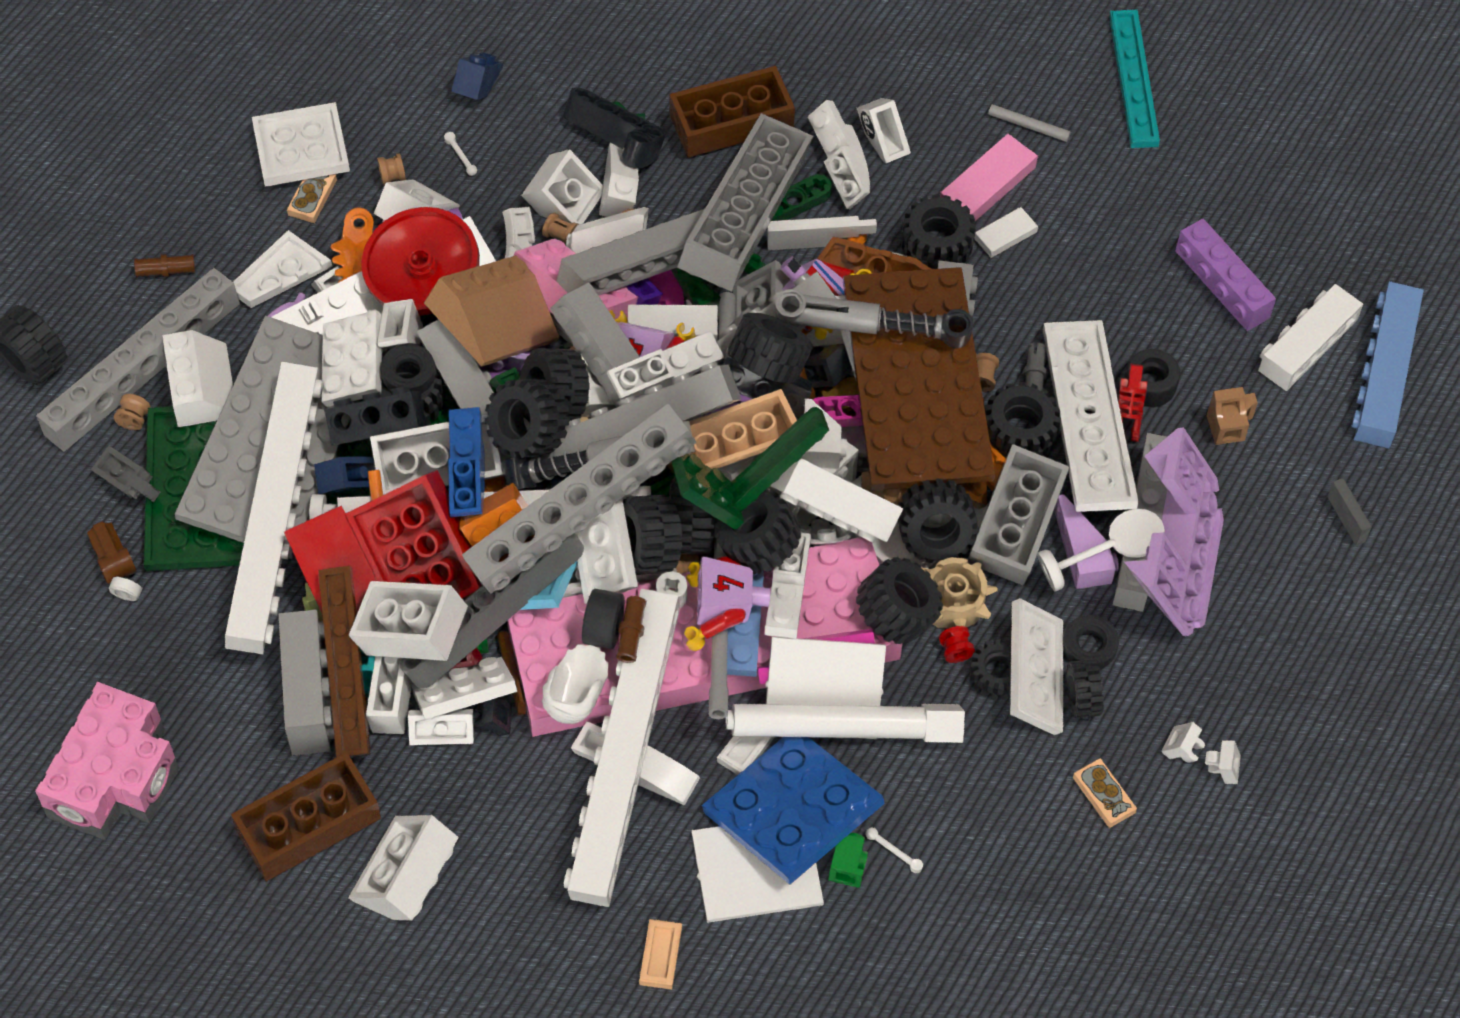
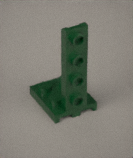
[672,407,830,530]

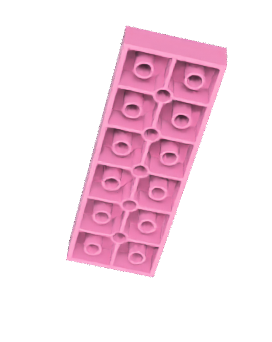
[507,537,902,737]

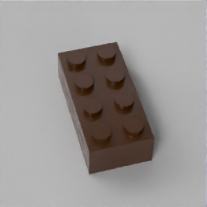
[669,66,795,157]
[231,752,381,881]

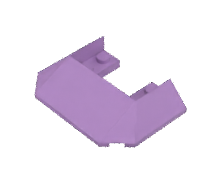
[1124,427,1224,636]

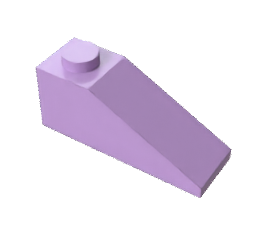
[1054,494,1119,589]

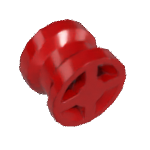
[939,626,975,663]

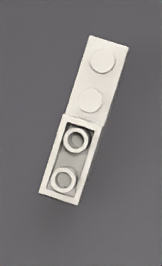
[808,100,870,209]
[607,331,724,400]
[765,533,811,639]
[571,721,700,805]

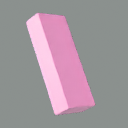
[940,134,1038,221]

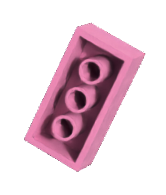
[514,239,638,323]

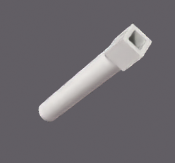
[726,704,965,743]

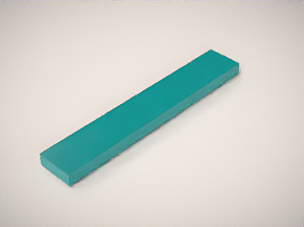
[1109,10,1160,148]

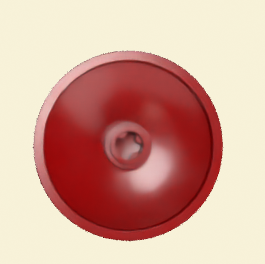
[361,207,480,316]

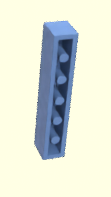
[1351,281,1424,448]

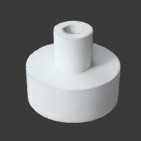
[309,494,337,519]

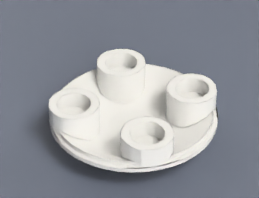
[800,519,855,546]

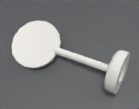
[1037,509,1165,592]

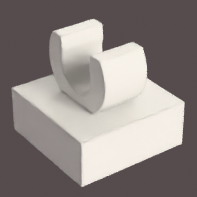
[1161,722,1205,763]
[1205,741,1241,784]

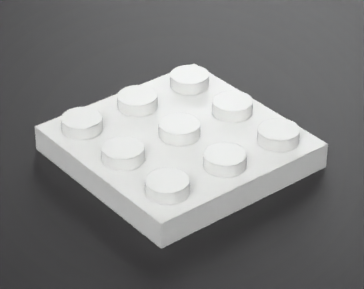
[252,102,350,187]

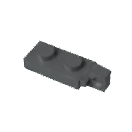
[91,446,161,502]

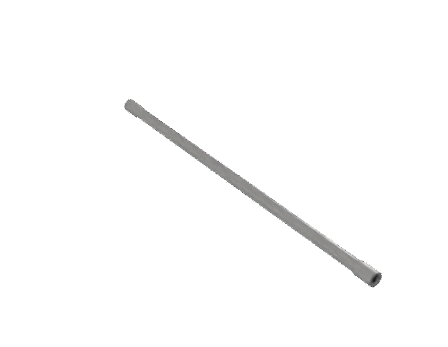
[709,292,736,719]

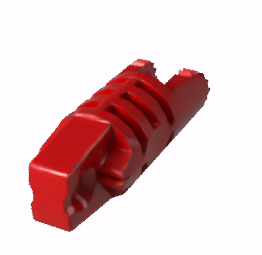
[1118,364,1148,442]

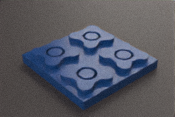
[702,737,885,885]

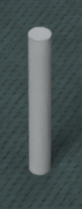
[988,104,1071,142]

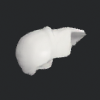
[542,644,608,724]

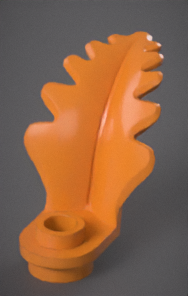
[331,207,374,283]

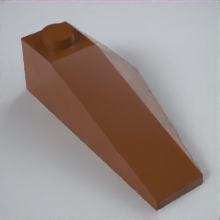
[817,236,931,274]

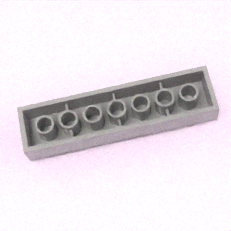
[677,113,813,291]

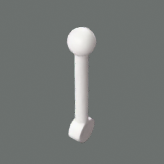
[444,132,477,176]
[865,827,923,873]

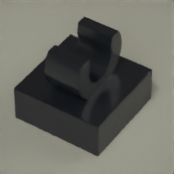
[474,697,512,736]

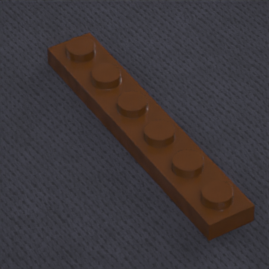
[318,565,371,758]

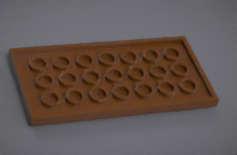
[843,267,995,491]

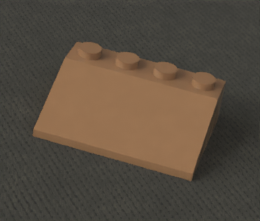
[424,255,559,367]

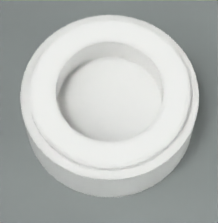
[109,577,142,601]

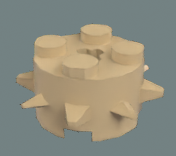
[922,557,997,629]

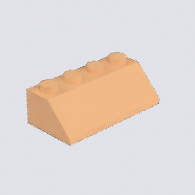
[689,389,797,469]

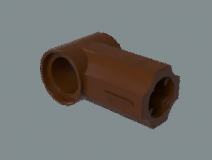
[87,521,137,584]

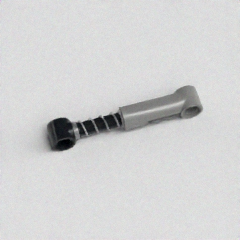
[776,289,973,348]
[501,421,695,491]

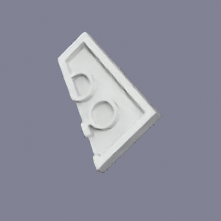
[233,230,332,308]

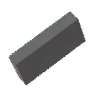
[1327,478,1372,546]

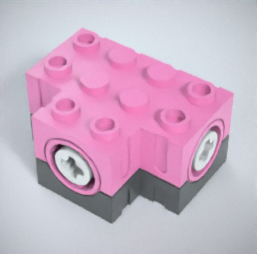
[35,682,179,840]

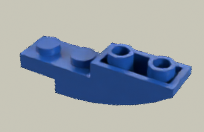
[448,407,485,517]

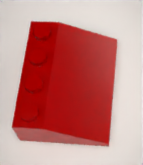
[345,470,483,598]

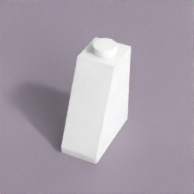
[566,207,649,254]

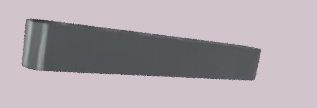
[399,533,584,689]

